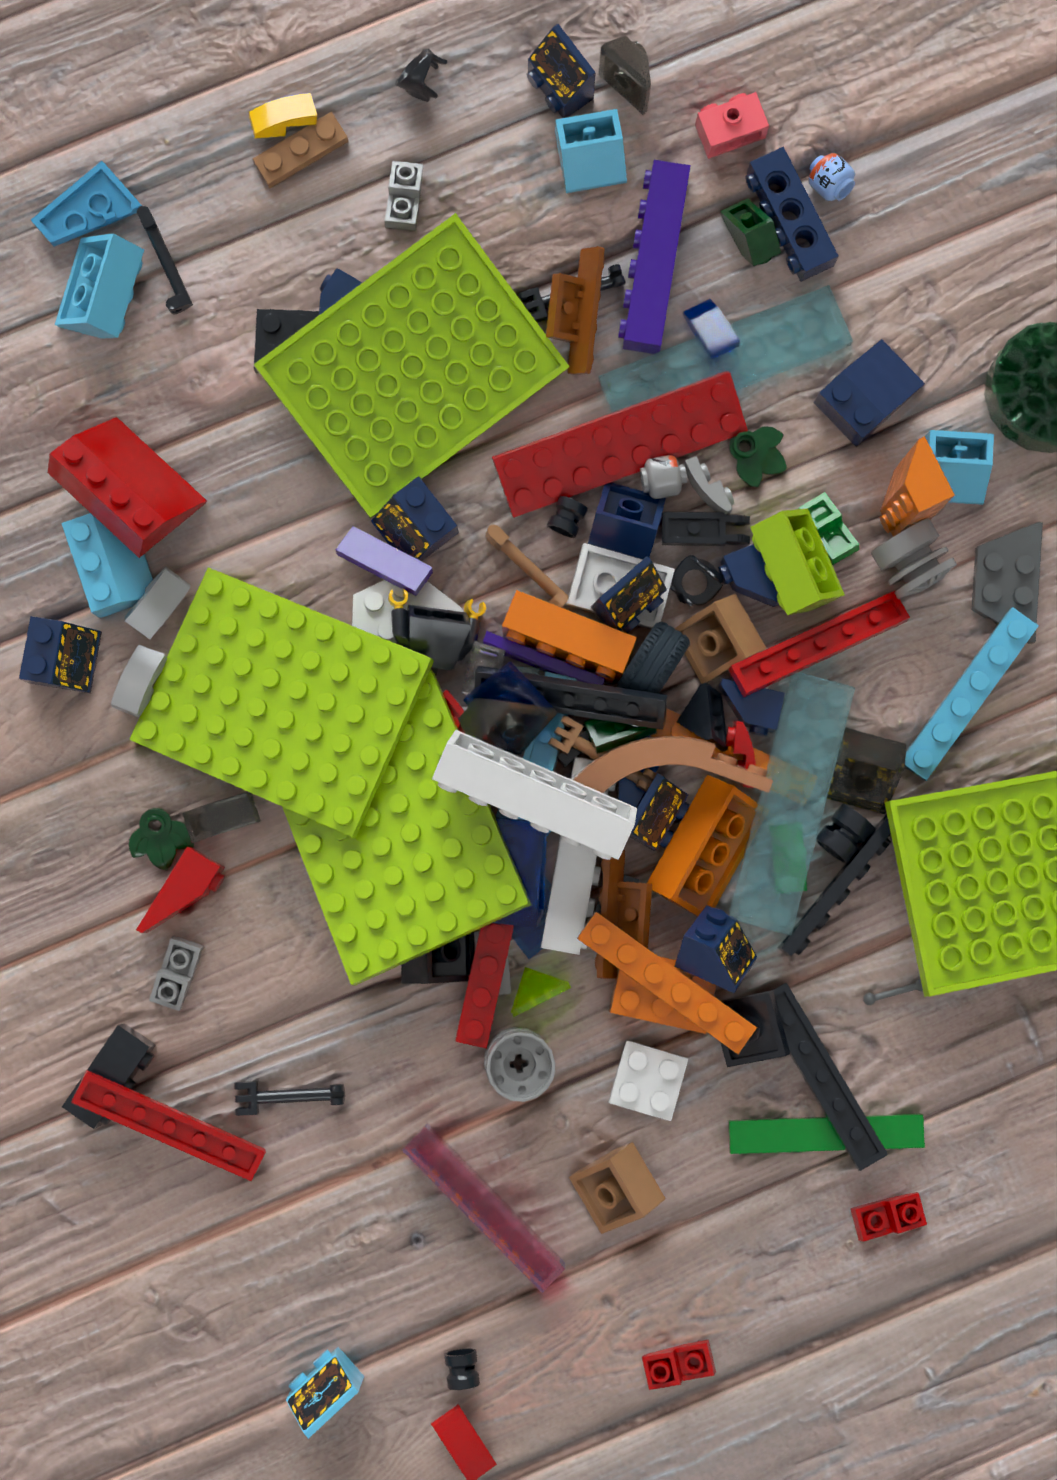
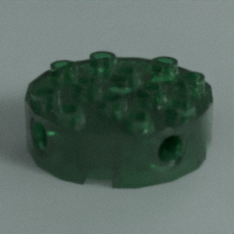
[984,322,1057,453]

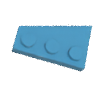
[31,161,142,247]

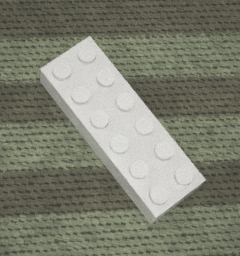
[432,730,637,860]

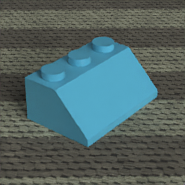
[55,233,144,339]
[61,513,153,618]

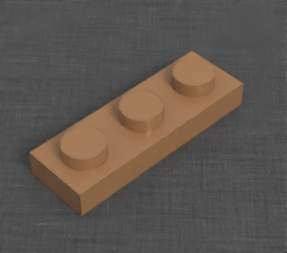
[252,112,349,188]

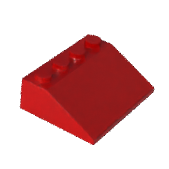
[47,417,207,558]

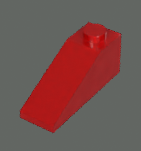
[136,847,225,933]

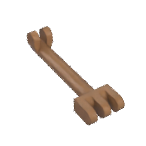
[485,524,568,608]
[548,716,656,792]

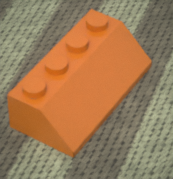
[880,436,955,537]
[647,775,768,917]

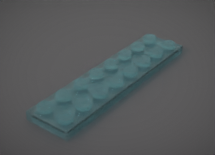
[598,285,853,413]
[728,672,856,936]

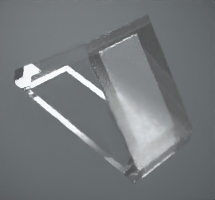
[461,641,506,697]

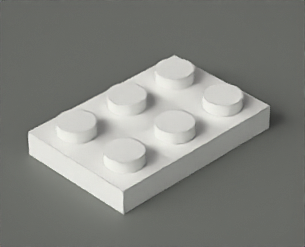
[566,543,675,629]

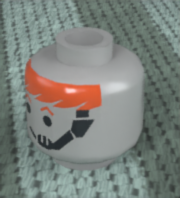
[640,455,687,499]

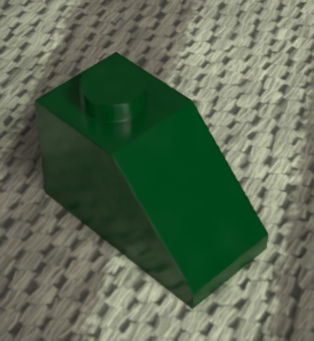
[720,198,781,266]

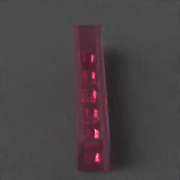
[402,1123,565,1293]

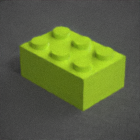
[750,509,845,615]

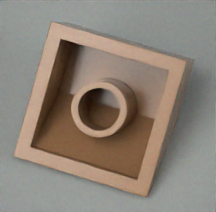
[675,594,767,684]
[569,1142,666,1234]

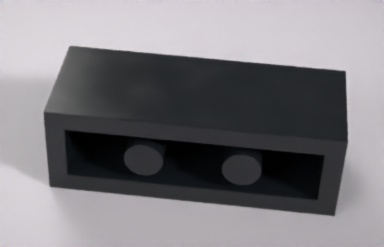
[62,1023,156,1129]

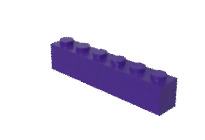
[618,159,691,355]

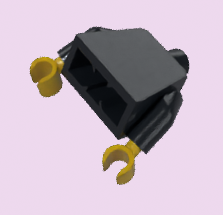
[388,589,486,676]

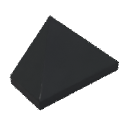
[676,682,728,752]

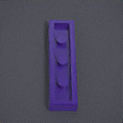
[483,631,605,685]

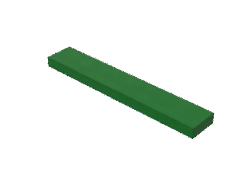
[728,1114,925,1154]

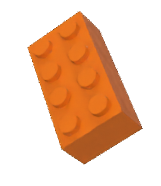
[502,590,637,683]

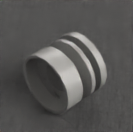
[871,518,957,599]
[484,1027,555,1102]

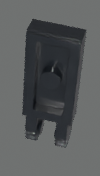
[662,512,750,546]

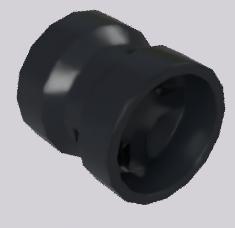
[547,496,588,538]
[444,1348,480,1390]

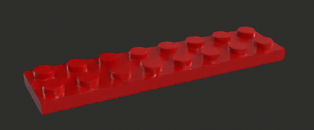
[492,371,748,518]

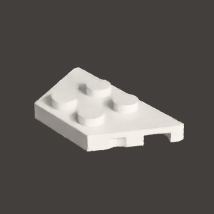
[352,580,463,644]

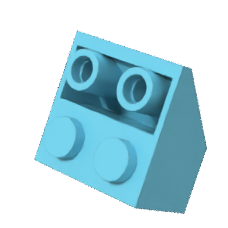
[555,109,627,193]
[925,430,994,505]

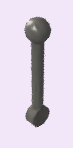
[863,979,923,1005]

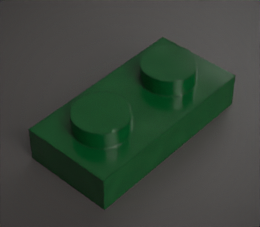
[584,719,657,754]

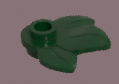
[729,426,787,488]
[129,808,194,871]

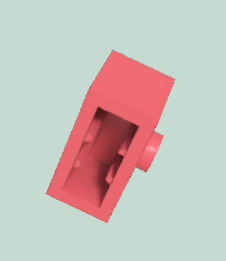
[695,92,769,159]

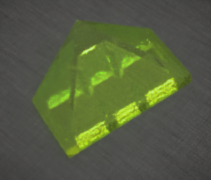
[511,967,571,1017]

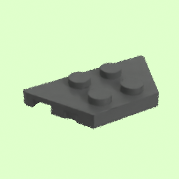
[971,522,1043,644]

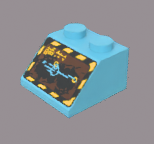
[286,1347,364,1439]

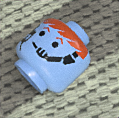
[809,153,855,201]

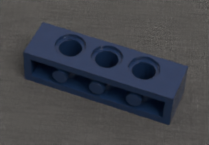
[745,146,839,282]

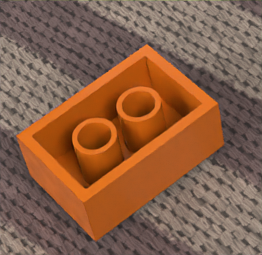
[609,956,716,1034]

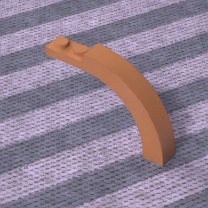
[573,736,773,793]

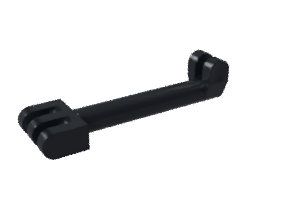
[137,206,193,315]
[517,264,626,323]
[234,1081,345,1116]

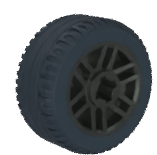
[617,622,690,694]

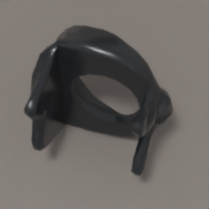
[396,49,448,102]
[670,555,723,607]

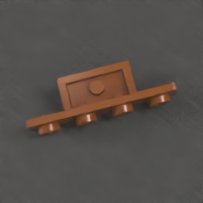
[546,246,605,375]
[595,849,652,979]

